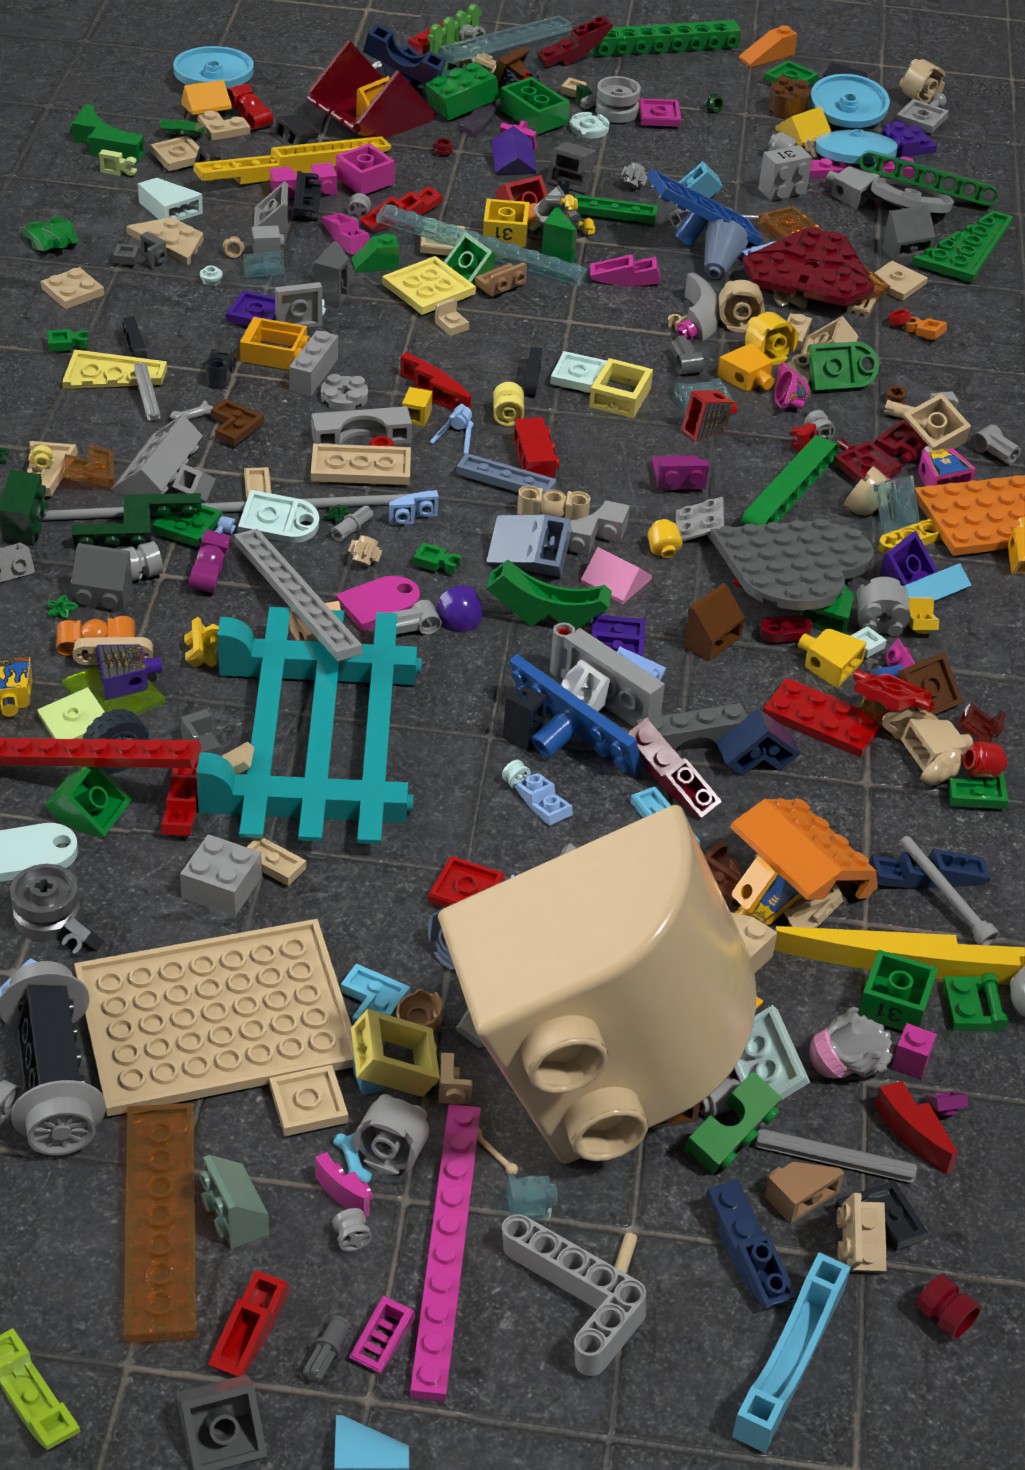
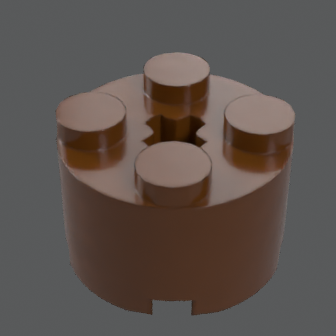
[768,76,810,120]

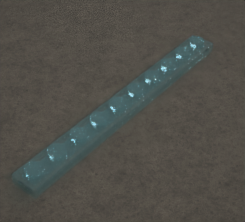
[437,15,573,63]
[376,204,588,287]

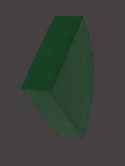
[575,84,593,106]

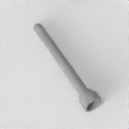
[901,836,1000,946]

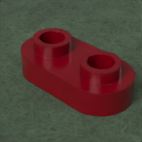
[760,615,812,643]

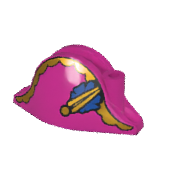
[775,362,811,410]

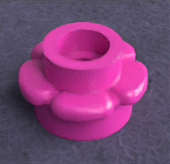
[677,320,697,342]

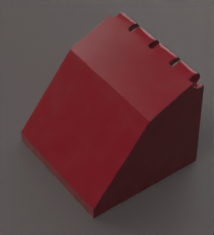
[307,40,437,139]

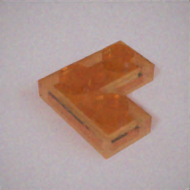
[62,445,115,487]

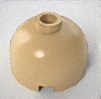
[843,466,890,516]

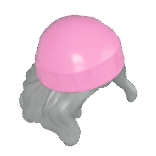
[809,1007,895,1079]

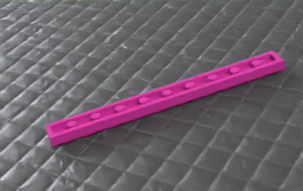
[410,1104,481,1402]

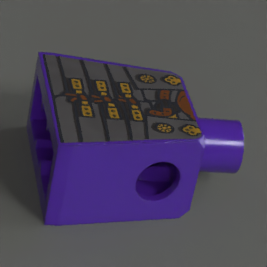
[97,644,163,700]

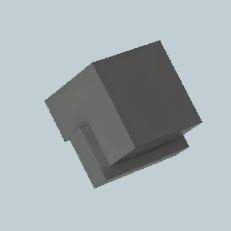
[547,142,597,193]

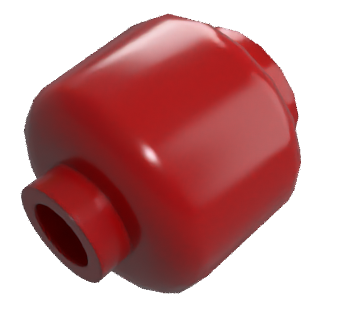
[963,741,1008,779]

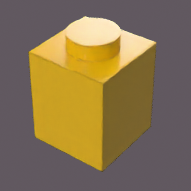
[402,387,432,427]

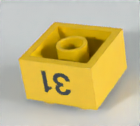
[482,199,530,248]

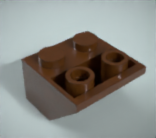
[684,583,745,662]

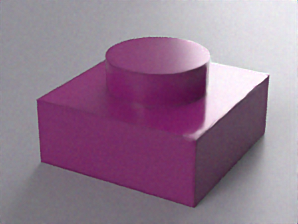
[925,1091,968,1115]

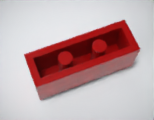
[513,417,560,479]

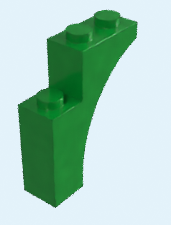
[70,104,145,164]
[486,560,612,631]

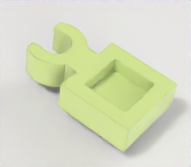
[99,150,137,176]

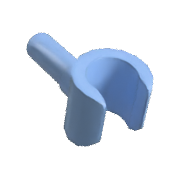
[215,516,236,534]

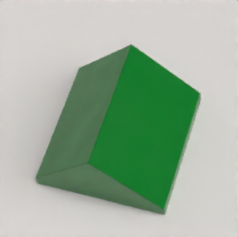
[541,207,577,268]
[444,232,495,287]

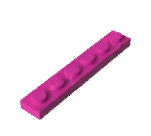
[809,157,915,178]

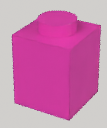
[891,1023,937,1080]

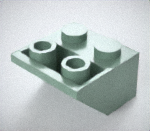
[200,1155,269,1249]

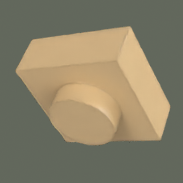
[561,78,587,98]

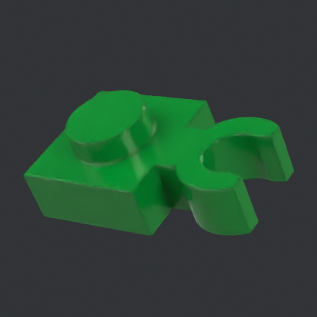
[47,329,89,352]
[413,542,461,574]

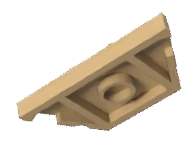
[126,217,203,265]
[755,854,843,928]

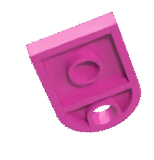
[335,576,420,632]

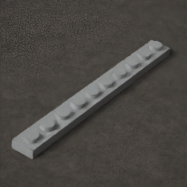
[234,528,363,661]

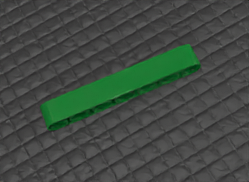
[859,150,998,206]
[740,435,839,526]

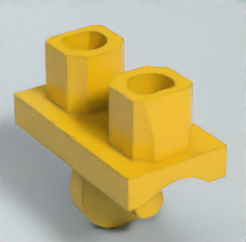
[184,617,219,668]

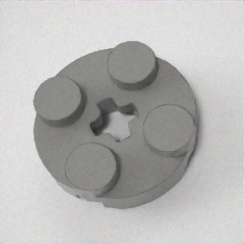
[321,374,368,411]

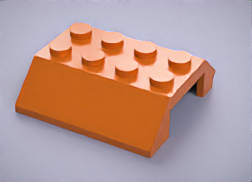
[730,798,878,900]

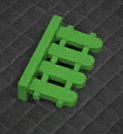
[428,4,482,71]

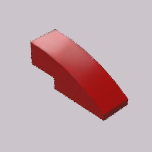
[874,1081,958,1174]
[208,1270,291,1377]

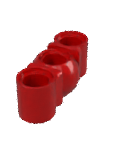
[227,83,273,130]

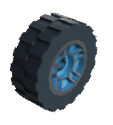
[83,709,150,773]

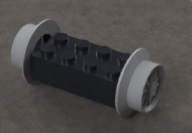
[0,961,106,1155]

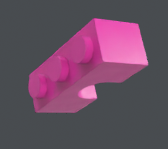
[269,163,337,199]

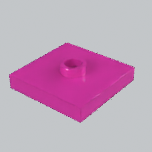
[639,99,681,127]

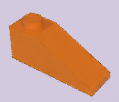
[738,25,797,68]

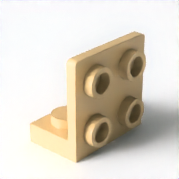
[837,1193,887,1273]

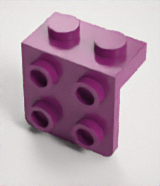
[652,456,709,491]

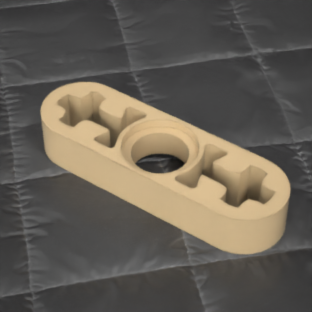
[73,637,153,665]

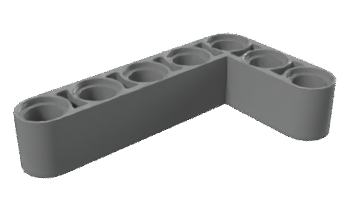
[502,1214,646,1376]

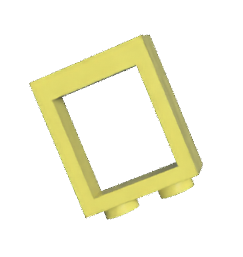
[589,358,653,419]
[351,1009,440,1097]

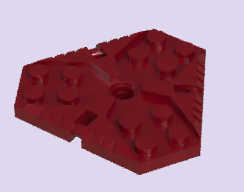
[743,227,875,306]

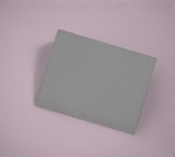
[254,181,288,233]

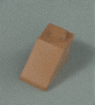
[764,1161,844,1224]

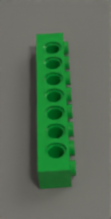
[590,20,742,57]

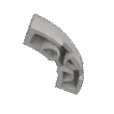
[685,273,720,341]

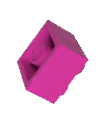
[336,143,395,195]

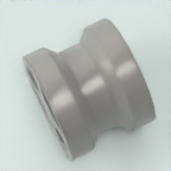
[347,193,371,221]
[332,1208,372,1251]

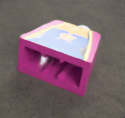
[918,446,976,486]

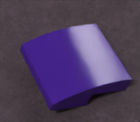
[591,615,646,657]

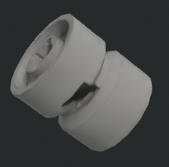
[120,541,163,581]

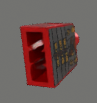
[681,390,737,442]

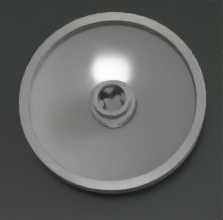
[871,177,954,213]

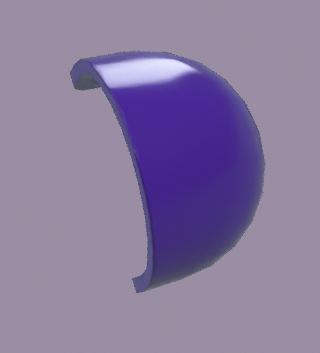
[436,585,483,632]

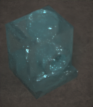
[506,1173,558,1219]

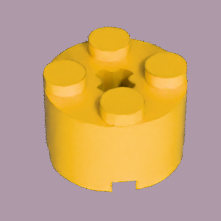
[745,312,798,365]

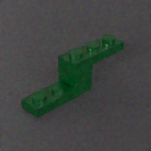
[72,493,202,546]

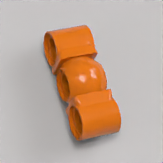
[56,616,135,656]

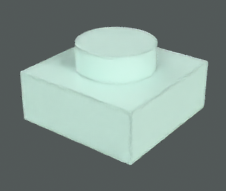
[851,626,887,658]

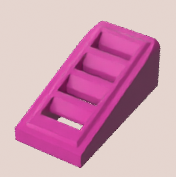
[349,1295,415,1375]

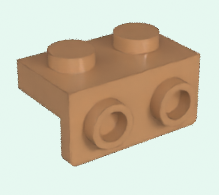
[475,262,527,296]

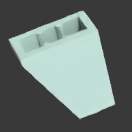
[138,178,203,221]

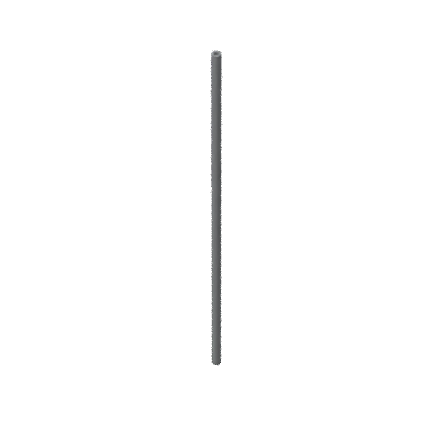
[41,494,410,521]

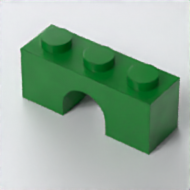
[684,1071,782,1174]

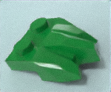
[22,216,79,251]

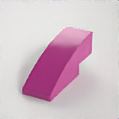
[321,213,370,255]
[590,254,661,286]

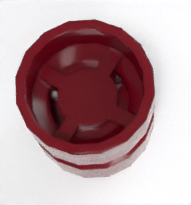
[915,1273,982,1340]

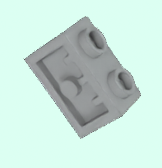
[0,543,35,582]

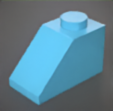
[679,162,723,198]

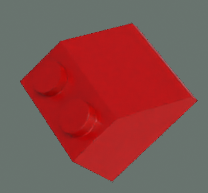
[495,175,548,205]

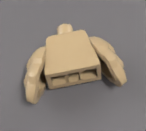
[882,708,973,786]

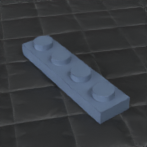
[456,453,557,493]

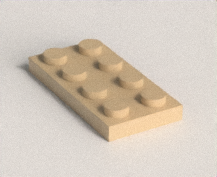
[311,444,411,485]

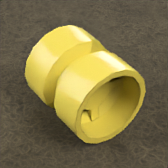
[493,382,524,426]

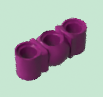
[188,529,231,594]

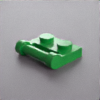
[942,973,1009,1031]

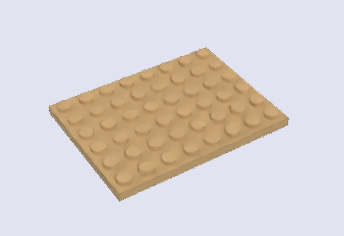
[74,919,354,1116]

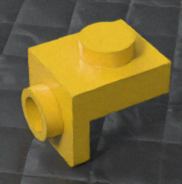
[908,597,939,634]

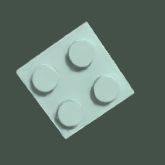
[550,351,607,393]

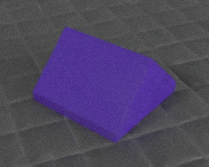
[491,126,536,175]
[879,531,938,586]

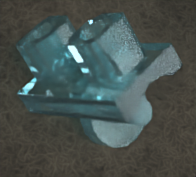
[243,251,285,278]

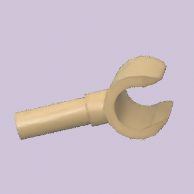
[805,138,818,160]
[668,314,688,331]

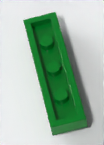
[574,195,658,224]

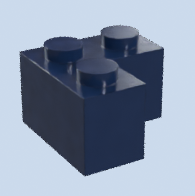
[716,708,801,776]

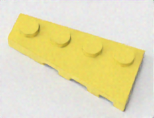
[62,350,167,389]

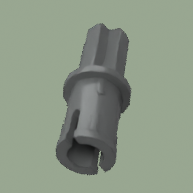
[303,1316,351,1382]

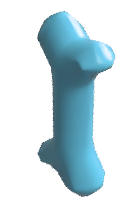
[333,1133,372,1184]

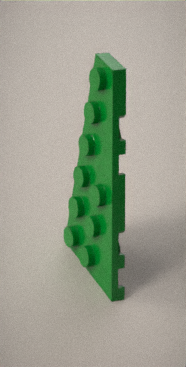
[912,211,1013,283]

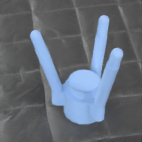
[430,404,474,455]

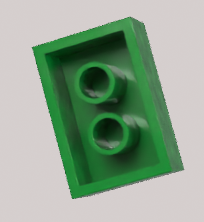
[425,62,500,120]
[499,77,570,134]

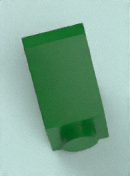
[351,234,399,273]

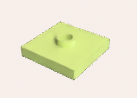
[37,687,104,739]

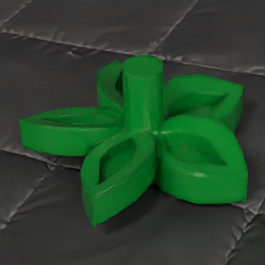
[47,595,78,620]

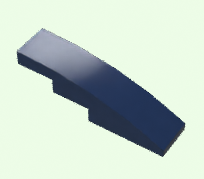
[868,849,991,888]

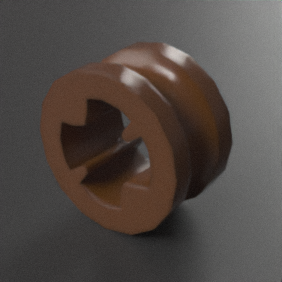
[885,386,907,404]

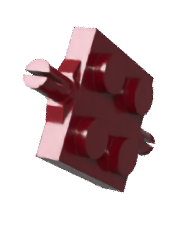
[833,438,902,489]

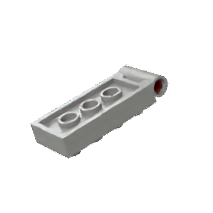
[550,623,665,727]

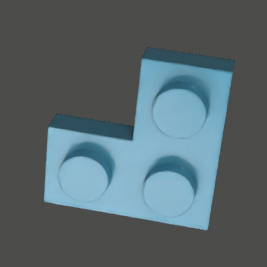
[341,964,410,1025]

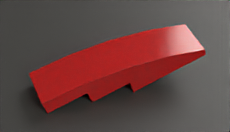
[360,186,443,232]
[400,352,472,411]
[161,757,199,836]

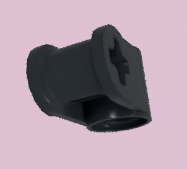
[206,349,237,389]

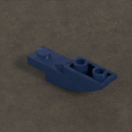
[706,1179,797,1309]

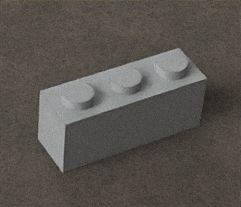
[289,330,338,396]

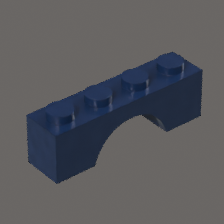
[363,23,447,85]

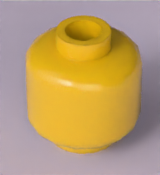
[647,519,682,558]

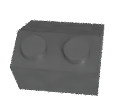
[71,543,133,612]
[176,1375,267,1470]

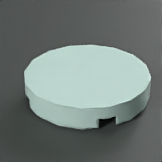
[569,112,609,139]

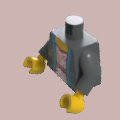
[529,185,595,235]

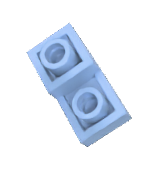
[389,490,439,525]
[515,773,573,826]

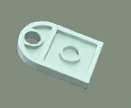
[238,490,319,543]
[0,823,78,882]

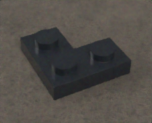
[835,1180,928,1250]

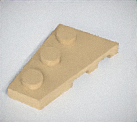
[27,441,78,496]

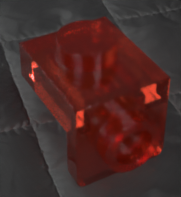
[959,703,1006,742]

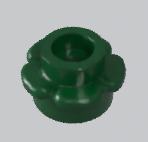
[705,93,723,113]

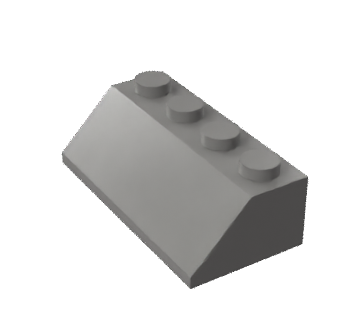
[111,414,203,495]

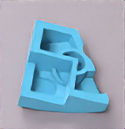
[334,1415,409,1470]

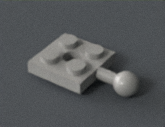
[896,93,949,134]

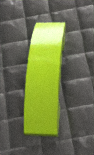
[0,1328,81,1450]

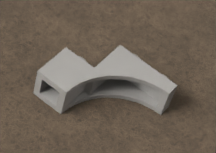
[567,500,630,556]

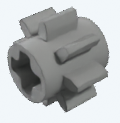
[621,163,648,189]

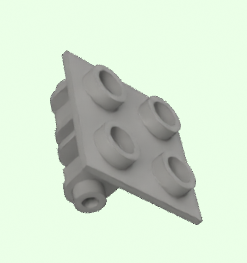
[676,497,724,543]

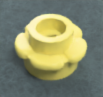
[29,445,54,468]

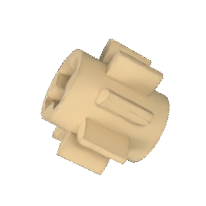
[348,535,382,566]

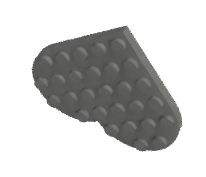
[710,519,874,610]

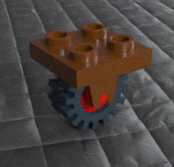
[492,46,540,90]

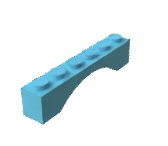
[732,1253,851,1453]

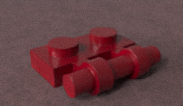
[874,420,929,465]

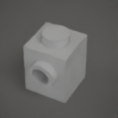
[252,226,284,258]
[172,464,216,501]

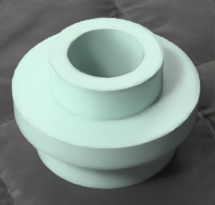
[200,266,222,286]

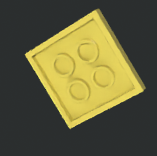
[382,256,476,315]

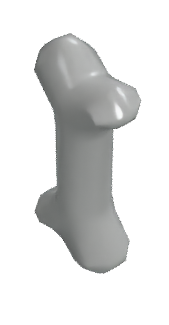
[170,401,214,420]

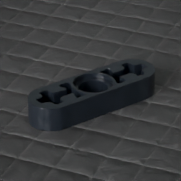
[122,316,147,359]
[524,347,543,395]

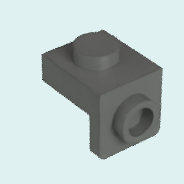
[140,232,167,269]

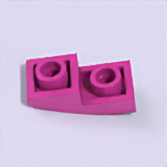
[315,1152,373,1217]

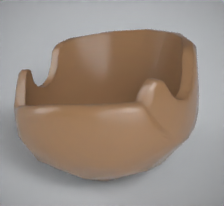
[396,988,444,1032]

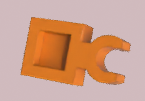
[904,317,947,340]

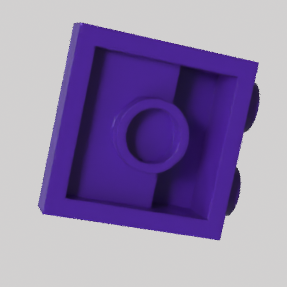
[881,121,937,158]

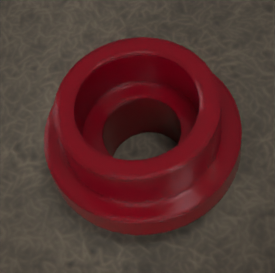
[433,138,453,156]

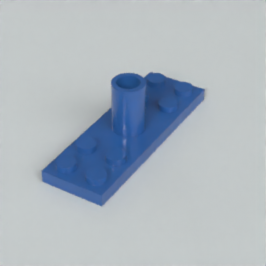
[647,169,763,246]
[509,654,643,778]

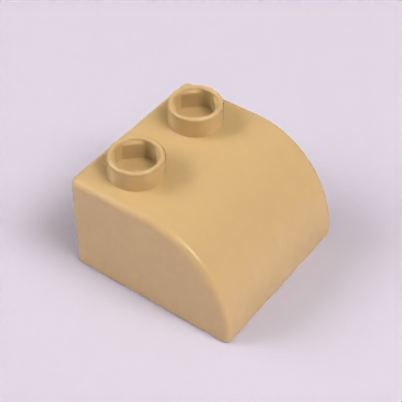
[438,805,756,1164]

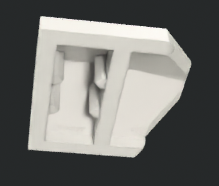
[561,660,610,711]

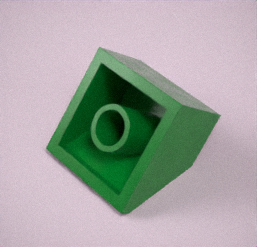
[45,766,132,838]

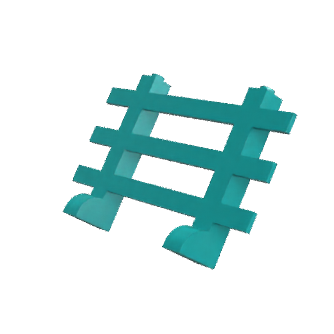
[197,607,422,844]

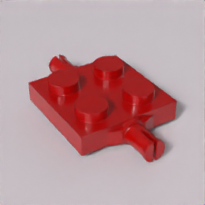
[853,669,935,713]

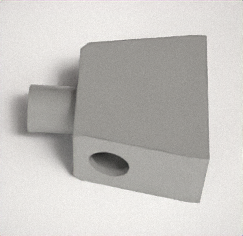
[826,167,879,209]

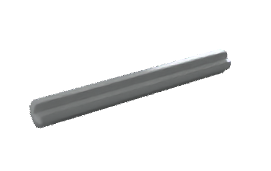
[755,1128,917,1183]

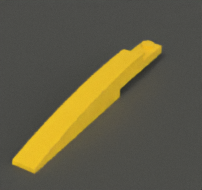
[193,136,391,184]
[774,926,1025,985]

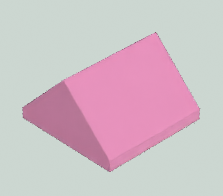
[581,547,652,605]

